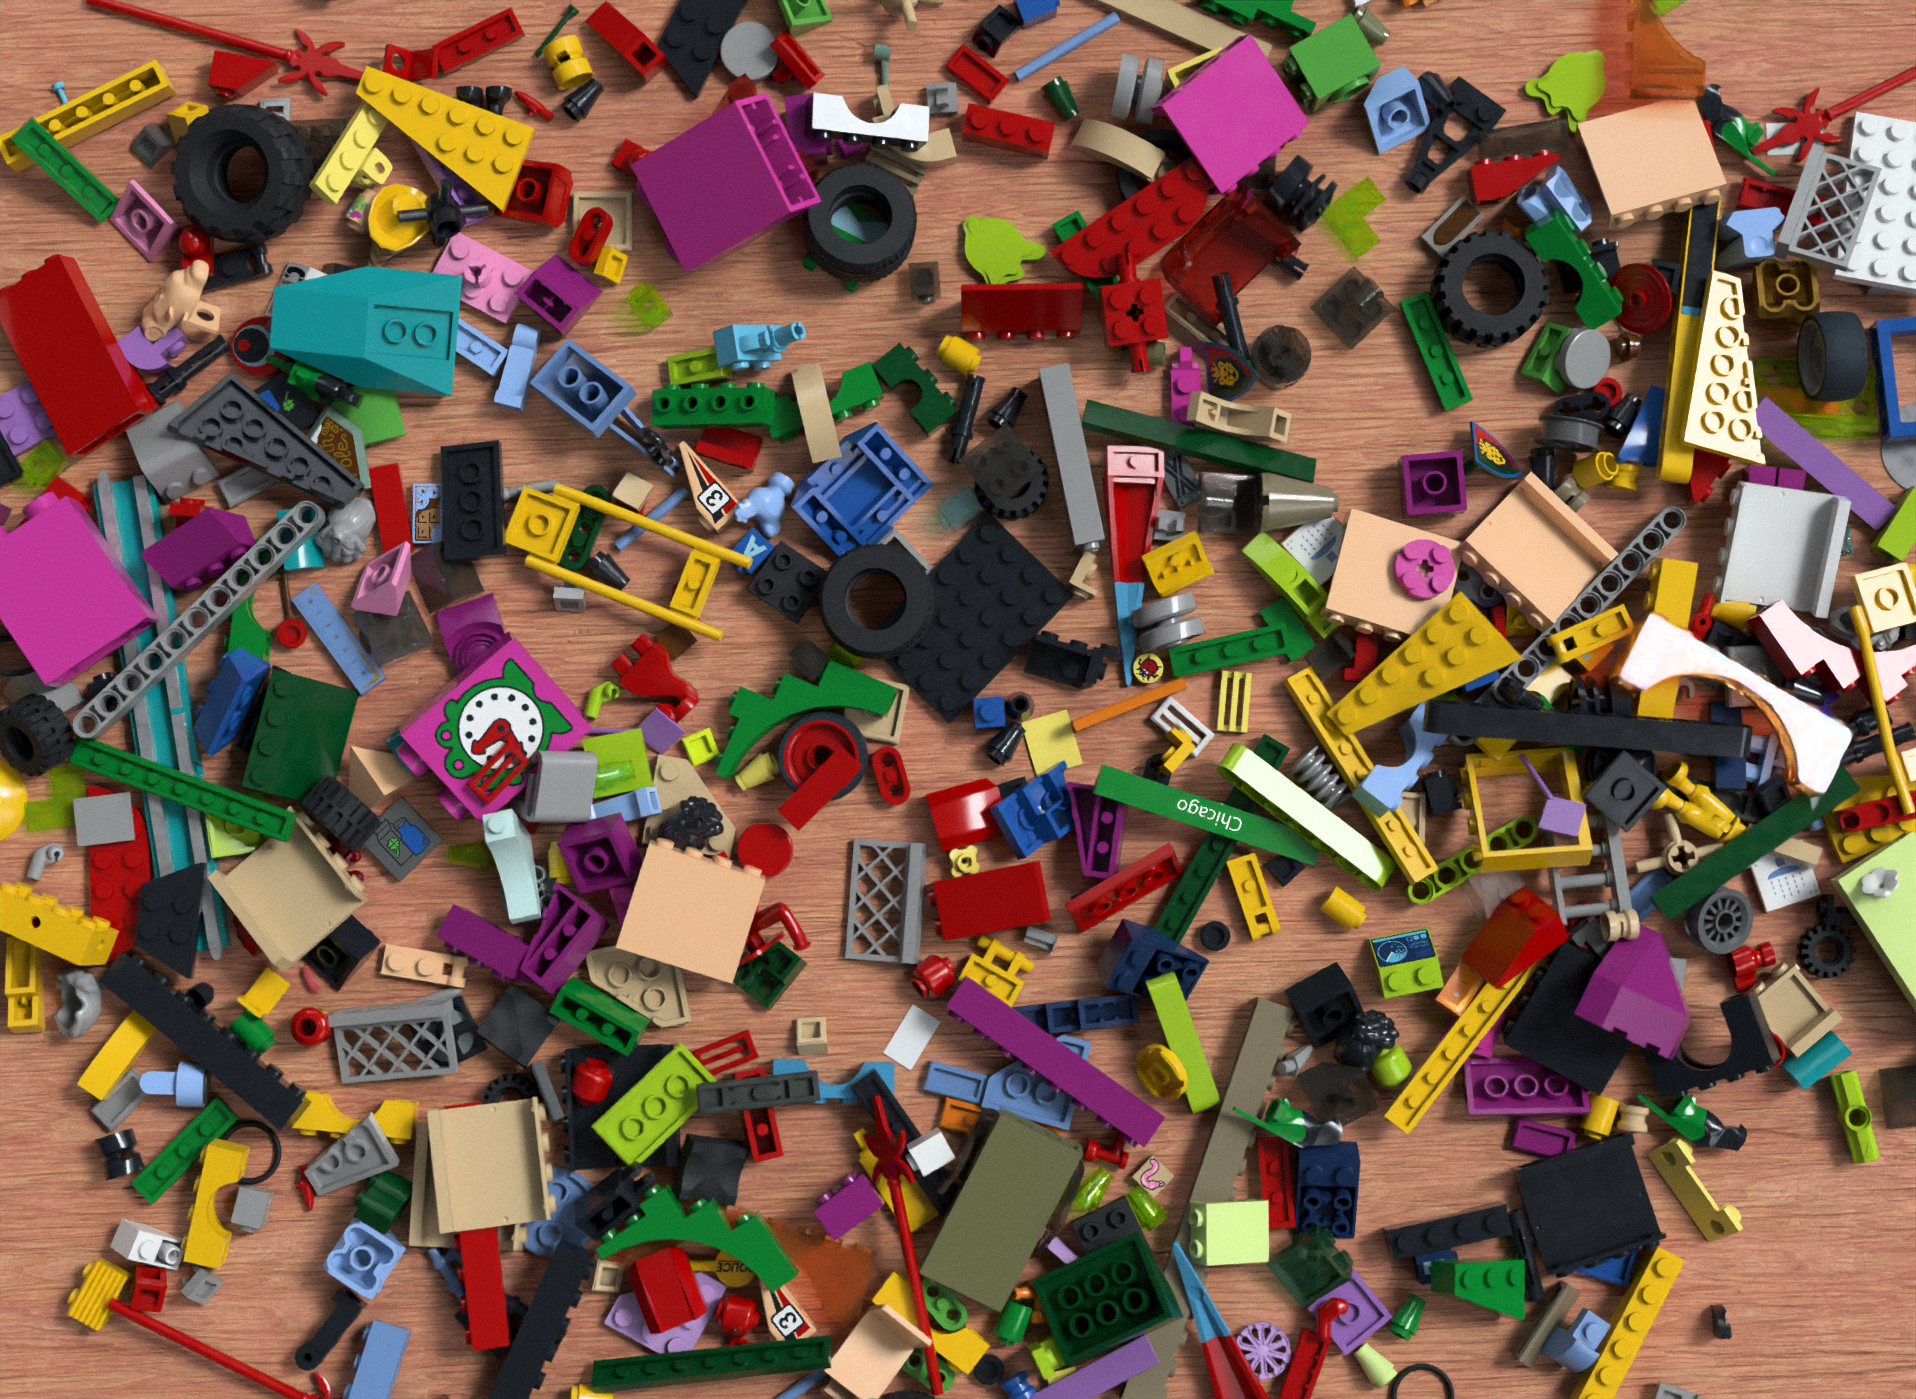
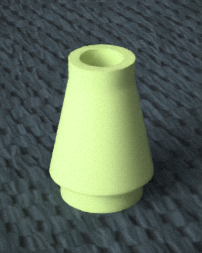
[1353,1343,1397,1389]

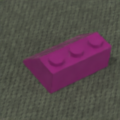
[141,507,256,592]

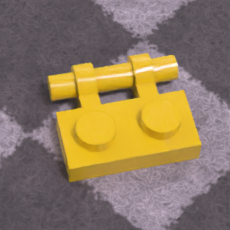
[958,934,1035,1007]

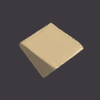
[612,471,654,512]
[796,1016,828,1055]
[584,1257,625,1293]

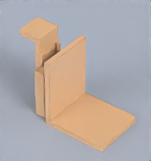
[819,1304,933,1399]

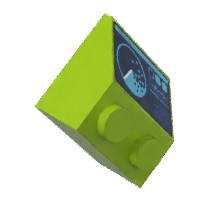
[1368,927,1444,999]

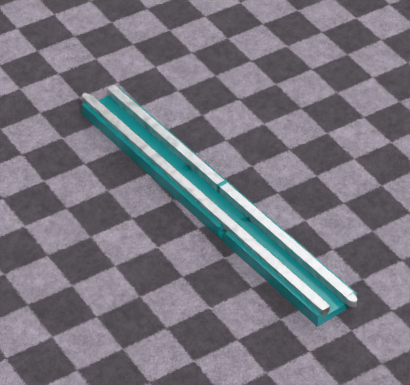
[93,470,232,960]

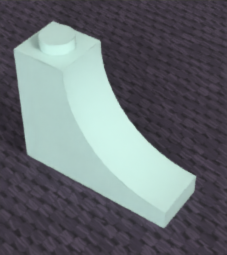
[482,809,542,924]

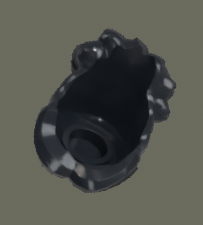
[657,796,724,850]
[1334,1009,1399,1076]

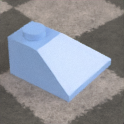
[1363,65,1431,154]

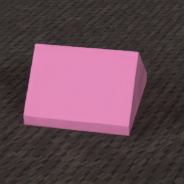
[110,180,182,261]
[351,541,411,616]

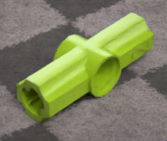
[1829,1069,1880,1164]

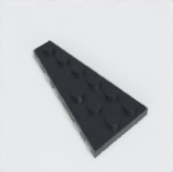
[167,372,365,508]

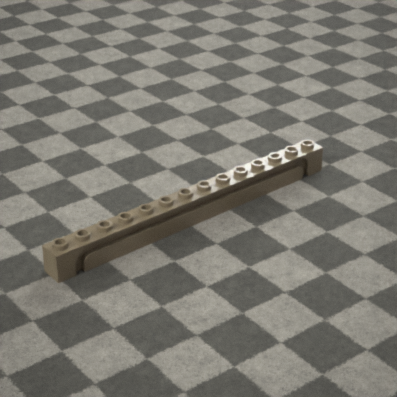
[1119,997,1296,1399]

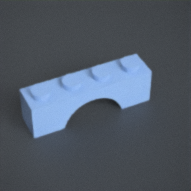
[1351,701,1448,818]

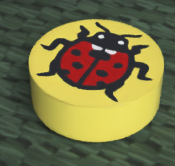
[1133,653,1163,684]

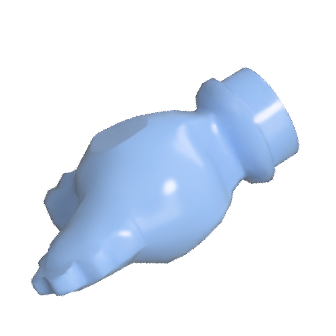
[734,472,795,537]

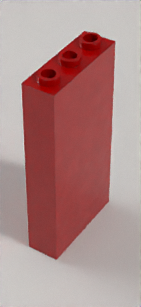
[0,254,153,458]

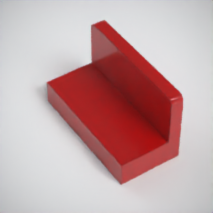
[695,428,763,472]

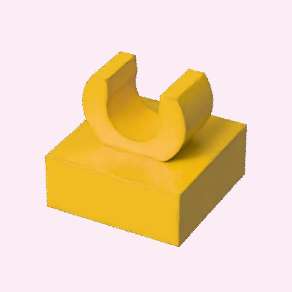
[589,245,629,284]

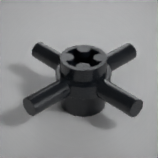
[397,178,488,247]

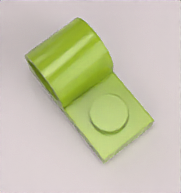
[667,347,733,386]
[1026,1333,1065,1380]

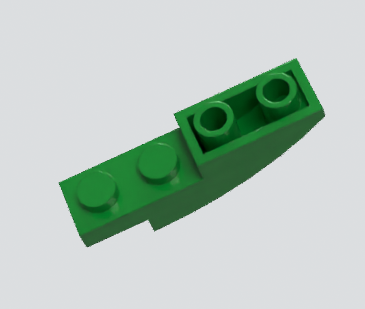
[1197,0,1316,41]

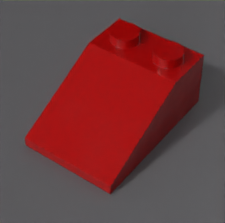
[1461,885,1569,990]

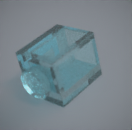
[936,485,984,533]

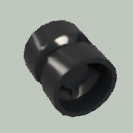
[94,1128,145,1181]

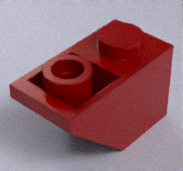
[1684,448,1731,506]

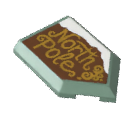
[306,405,372,497]

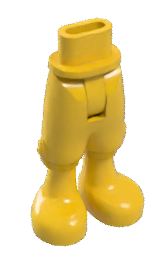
[1650,760,1748,843]

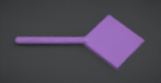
[587,707,685,755]
[1519,754,1587,838]

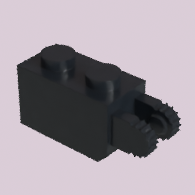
[574,1161,656,1241]

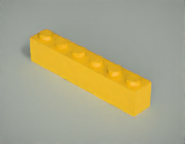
[0,59,177,173]
[1629,556,1698,718]
[1569,1246,1685,1399]

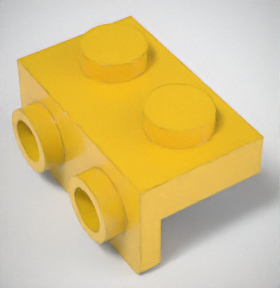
[1141,530,1214,597]

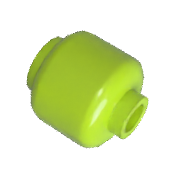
[1370,1044,1412,1089]

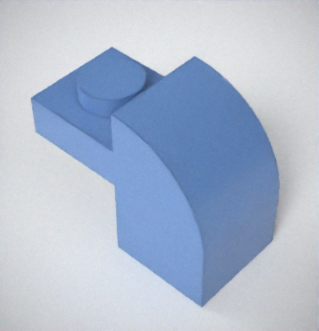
[1540,1307,1611,1372]

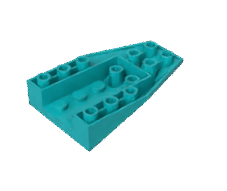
[269,266,462,396]

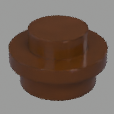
[1614,332,1640,361]

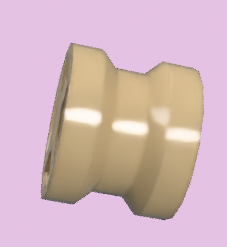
[1617,1104,1649,1132]

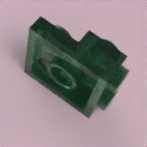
[1267,1223,1353,1309]

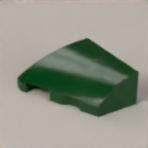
[733,941,807,1011]

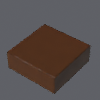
[655,623,698,661]

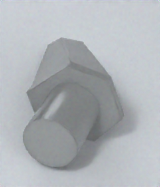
[1277,1043,1313,1076]

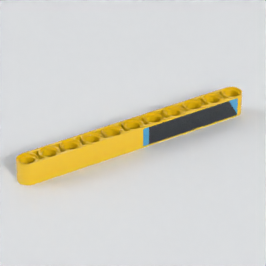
[1656,199,1721,484]

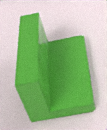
[1520,321,1572,394]

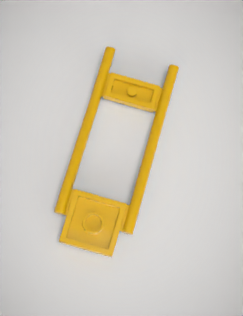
[506,483,753,642]
[1848,562,1916,815]

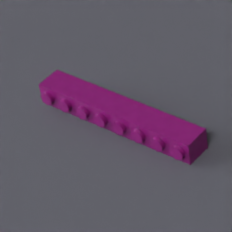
[946,976,1165,1148]

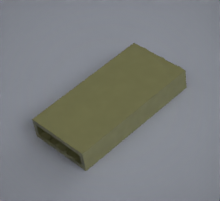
[919,1107,1083,1313]

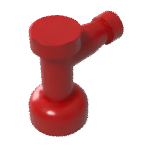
[1083,1128,1129,1170]

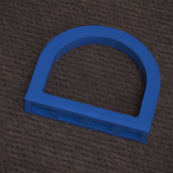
[1869,317,1916,443]

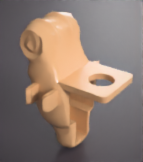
[141,260,221,341]

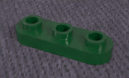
[560,485,611,571]

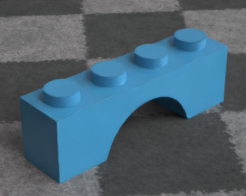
[773,1058,895,1104]

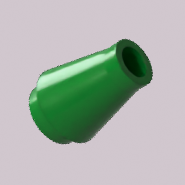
[1388,1293,1426,1341]

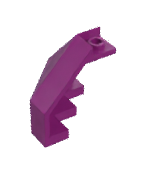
[1574,924,1692,1060]

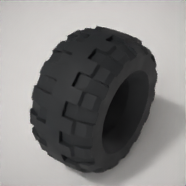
[171,104,314,244]

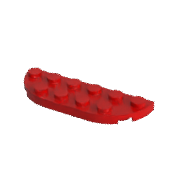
[1050,156,1209,278]
[87,786,153,966]

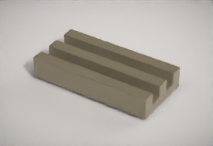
[864,146,926,197]

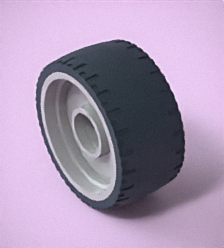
[1796,311,1868,402]

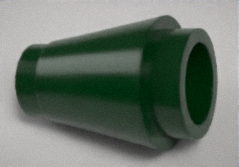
[1041,75,1080,122]

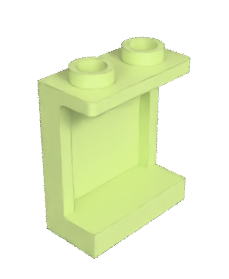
[1189,1198,1269,1266]

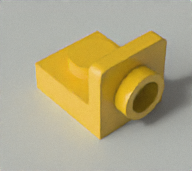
[1158,727,1196,777]

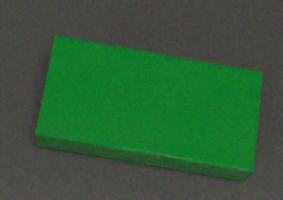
[1259,597,1316,663]

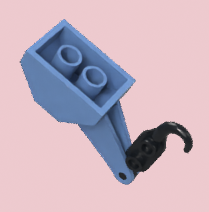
[529,338,682,478]

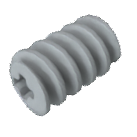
[1290,745,1353,810]

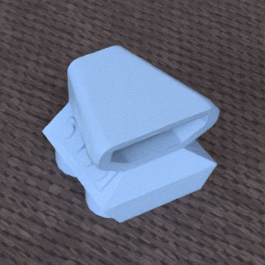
[1517,164,1593,233]
[1716,207,1785,270]
[322,1217,406,1299]

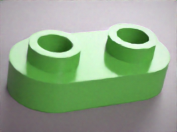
[921,1279,967,1331]
[902,1348,955,1392]

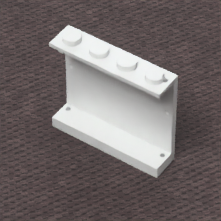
[1712,481,1851,619]

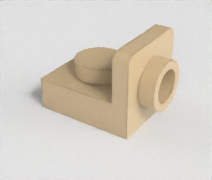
[1067,551,1098,600]

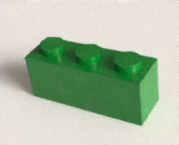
[549,977,651,1057]

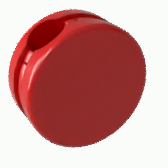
[737,822,794,878]

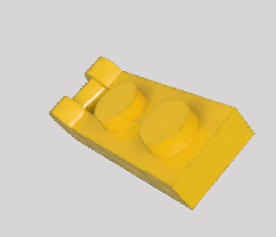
[1545,604,1636,665]
[1226,852,1281,941]

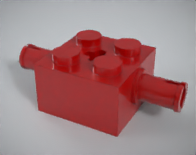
[1097,252,1168,373]

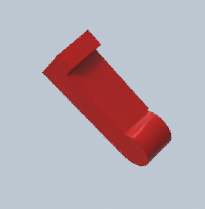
[1341,630,1379,683]
[1835,790,1916,833]

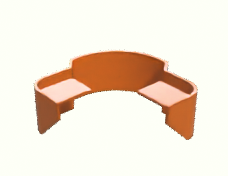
[1501,216,1532,242]

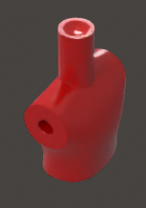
[1685,593,1716,649]

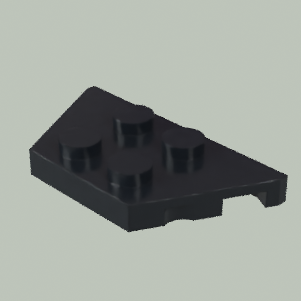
[657,0,748,98]
[134,862,207,979]

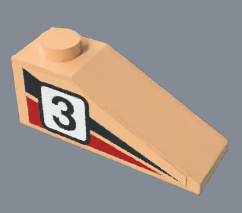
[679,441,740,534]
[758,1276,818,1341]

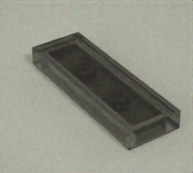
[1477,118,1568,161]

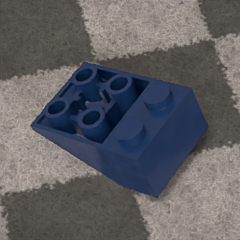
[1095,919,1209,1002]
[1294,1141,1361,1238]

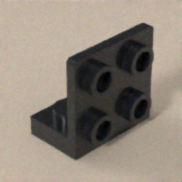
[1023,631,1093,689]

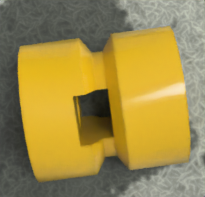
[542,35,594,90]

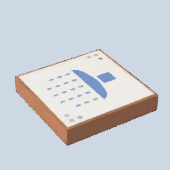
[1279,515,1345,586]
[1748,838,1823,914]

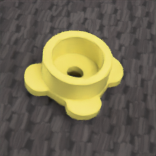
[949,845,980,877]

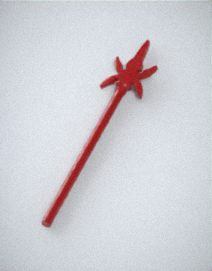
[86,0,363,96]
[1751,65,1916,163]
[863,1095,944,1396]
[106,1298,344,1399]

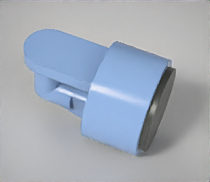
[139,1061,211,1108]

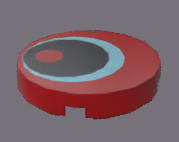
[231,317,290,376]

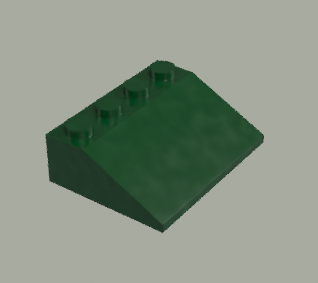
[240,669,359,801]
[1032,1231,1183,1366]

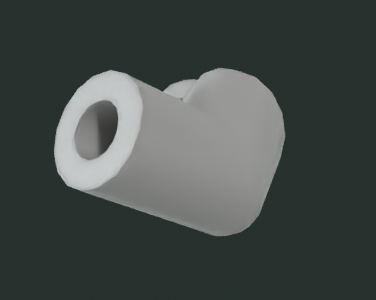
[26,843,64,880]

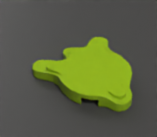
[1524,50,1606,135]
[963,216,1046,284]

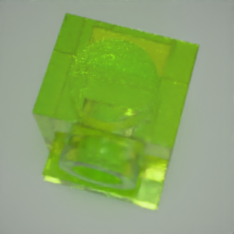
[626,282,673,332]
[20,439,73,488]

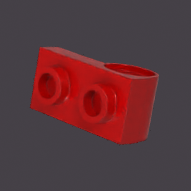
[169,497,214,529]

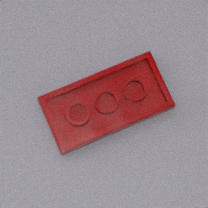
[1065,843,1183,933]

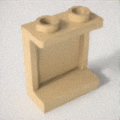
[1748,961,1843,1058]

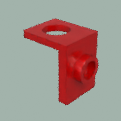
[383,44,439,82]

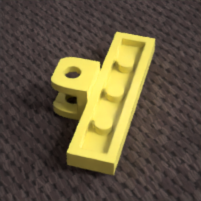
[309,101,392,206]

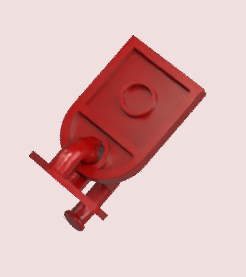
[711,851,811,966]

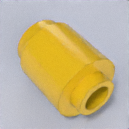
[936,334,982,375]
[1572,452,1619,488]
[548,841,574,884]

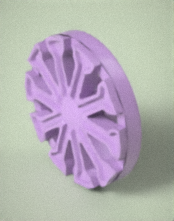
[1235,1321,1291,1380]

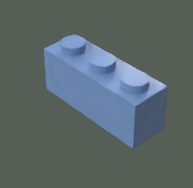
[343,1319,412,1399]

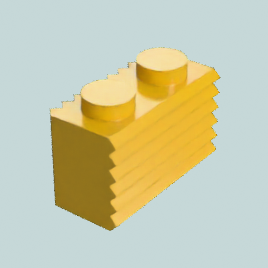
[67,1257,133,1331]

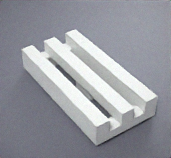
[1150,696,1215,758]

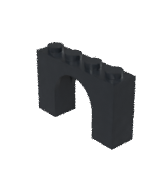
[1641,989,1780,1099]

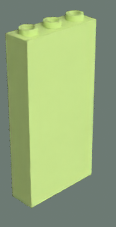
[1830,831,1916,1012]

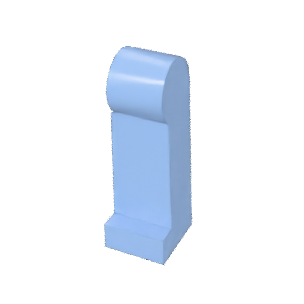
[494,323,541,413]
[589,786,662,823]

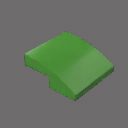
[333,386,406,446]

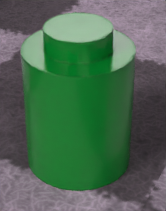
[229,1009,276,1054]
[993,1298,1034,1346]

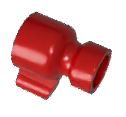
[1726,942,1776,991]

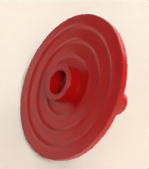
[1609,263,1672,334]

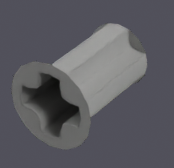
[1024,926,1059,955]

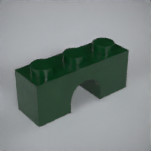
[872,342,957,437]

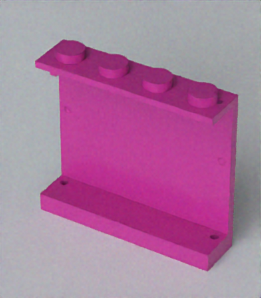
[1151,34,1309,196]

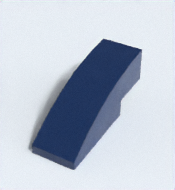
[1708,702,1746,791]

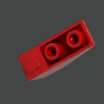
[585,1,668,84]
[1467,150,1560,207]

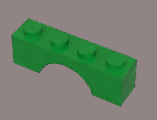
[1525,209,1624,330]
[768,362,884,444]
[224,540,281,663]

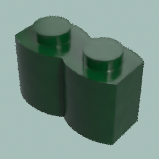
[353,1170,413,1234]

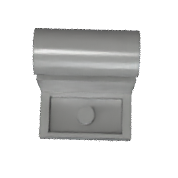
[126,399,220,503]
[510,750,598,823]

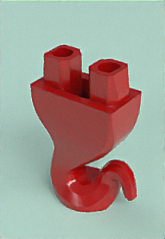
[611,633,700,724]

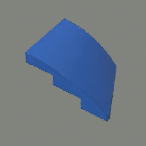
[1615,384,1665,467]
[989,760,1075,860]

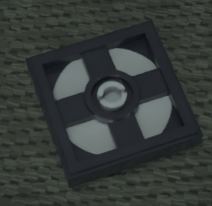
[408,995,489,1076]

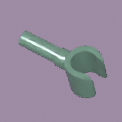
[873,43,891,86]

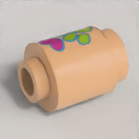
[345,188,377,234]

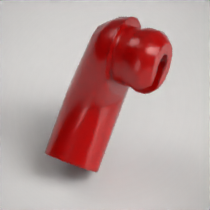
[1315,1297,1349,1338]

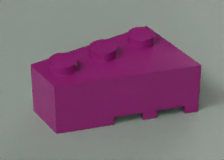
[1067,782,1128,879]
[520,882,611,996]
[436,904,534,985]

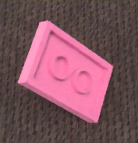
[432,233,534,325]

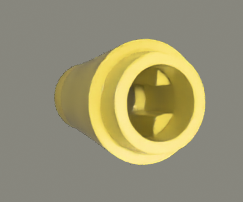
[735,751,780,791]

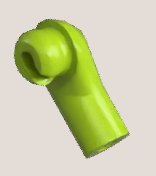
[583,681,621,718]

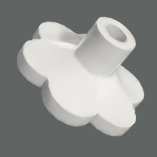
[1862,867,1899,898]

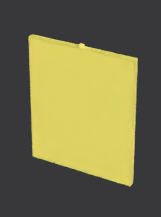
[1021,709,1083,775]

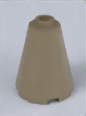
[1257,472,1339,532]

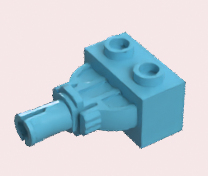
[713,322,806,371]

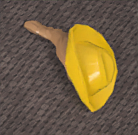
[367,183,431,268]

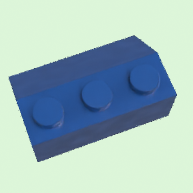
[193,647,271,756]

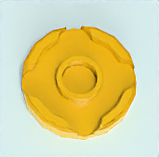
[1135,1043,1188,1102]

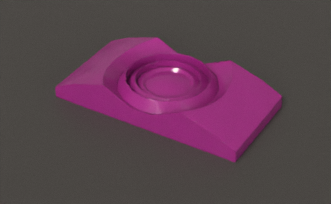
[436,593,506,676]

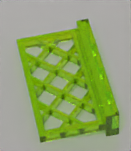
[1754,358,1878,439]

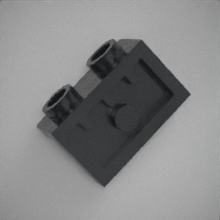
[1555,238,1621,294]

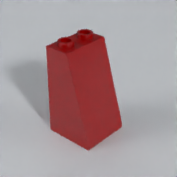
[928,861,1051,941]

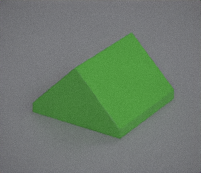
[775,0,833,38]

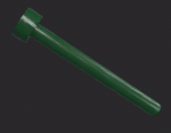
[534,4,579,58]

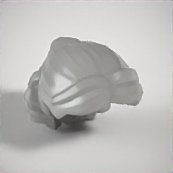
[314,496,376,563]
[1828,605,1900,652]
[54,966,104,1038]

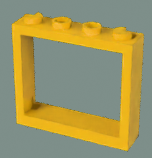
[1459,747,1593,873]

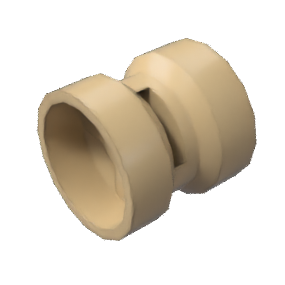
[1600,909,1640,942]

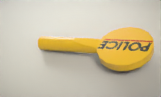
[689,1250,756,1287]

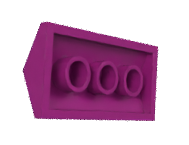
[1463,1058,1590,1117]

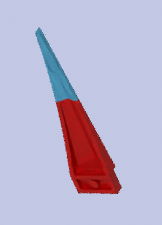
[1102,445,1164,687]
[1173,1241,1269,1399]

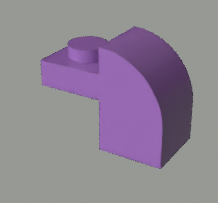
[118,326,190,374]

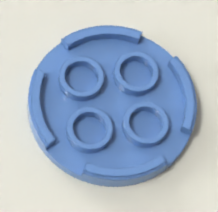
[523,1167,593,1258]

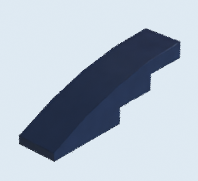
[1012,994,1139,1034]

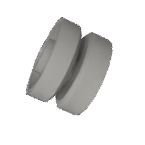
[1110,52,1164,125]
[1130,593,1205,653]

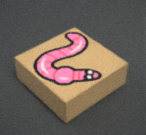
[1132,1155,1174,1198]

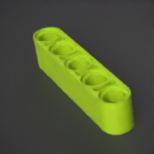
[1404,816,1538,904]
[1145,971,1221,1114]

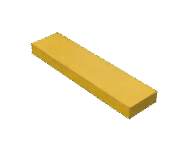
[1474,660,1572,763]

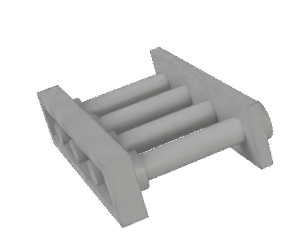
[1535,808,1632,927]

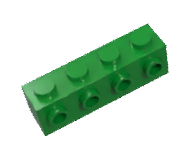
[651,382,775,429]

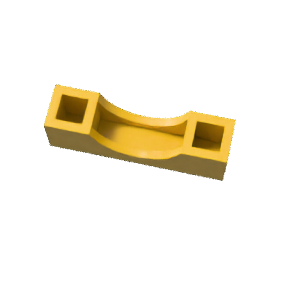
[292,1090,419,1144]
[181,1138,251,1269]
[871,1269,990,1375]

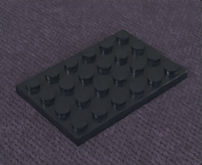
[875,513,1074,724]

